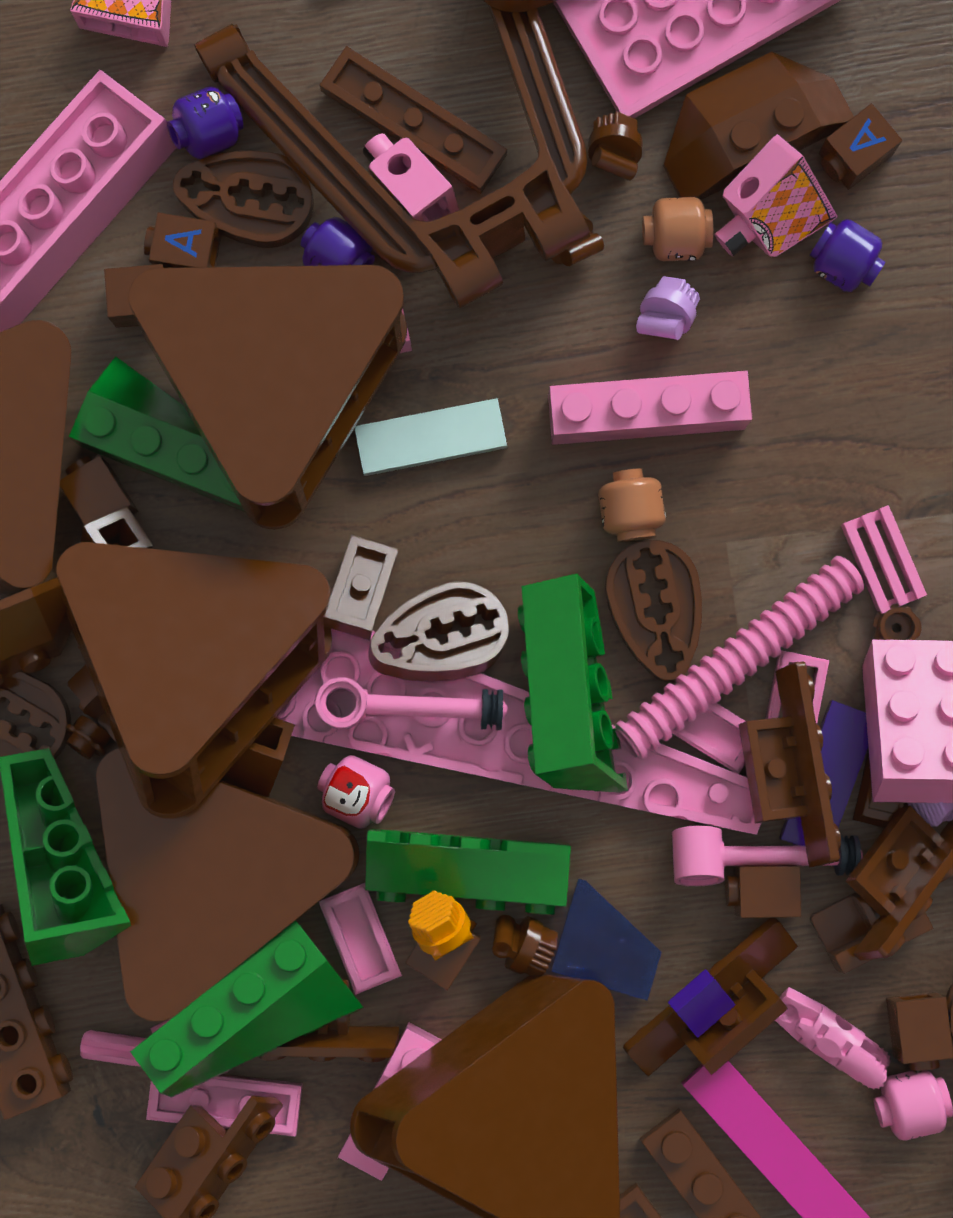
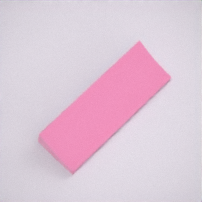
[0,70,176,332]

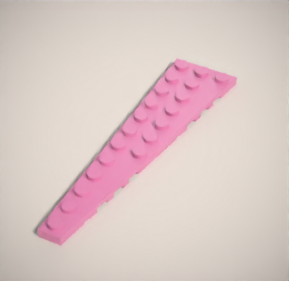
[275,616,761,835]

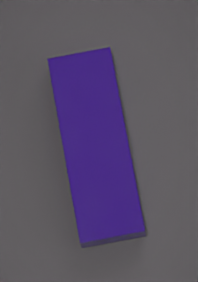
[779,700,868,846]

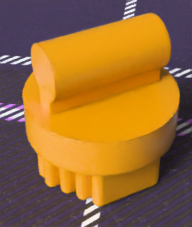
[408,890,474,961]

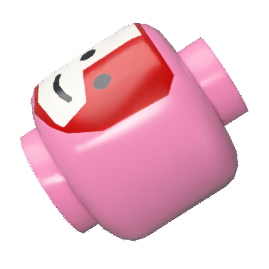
[317,755,395,829]

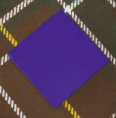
[668,969,735,1038]

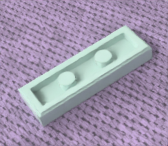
[355,398,507,476]

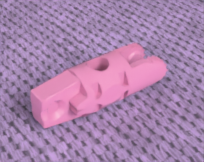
[775,987,890,1090]

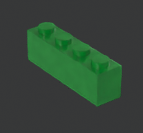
[69,356,246,513]
[518,573,628,793]
[0,748,131,966]
[365,829,571,915]
[130,920,364,1098]

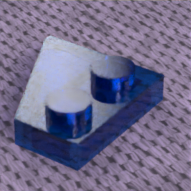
[551,878,662,1001]

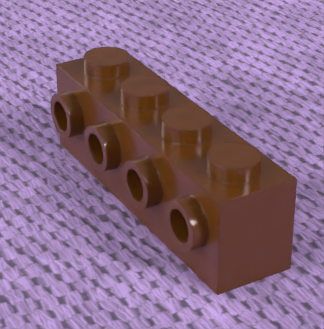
[0,904,73,1120]

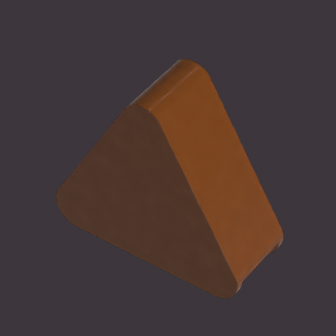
[128,265,407,530]
[0,320,72,594]
[56,542,332,819]
[96,748,360,1022]
[350,974,620,1218]

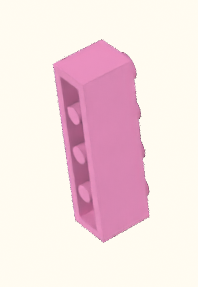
[548,371,752,445]

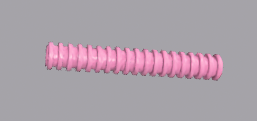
[615,556,864,760]

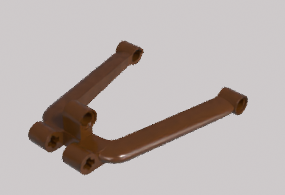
[194,5,590,309]

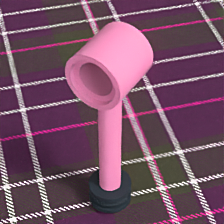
[315,677,507,730]
[672,826,863,886]

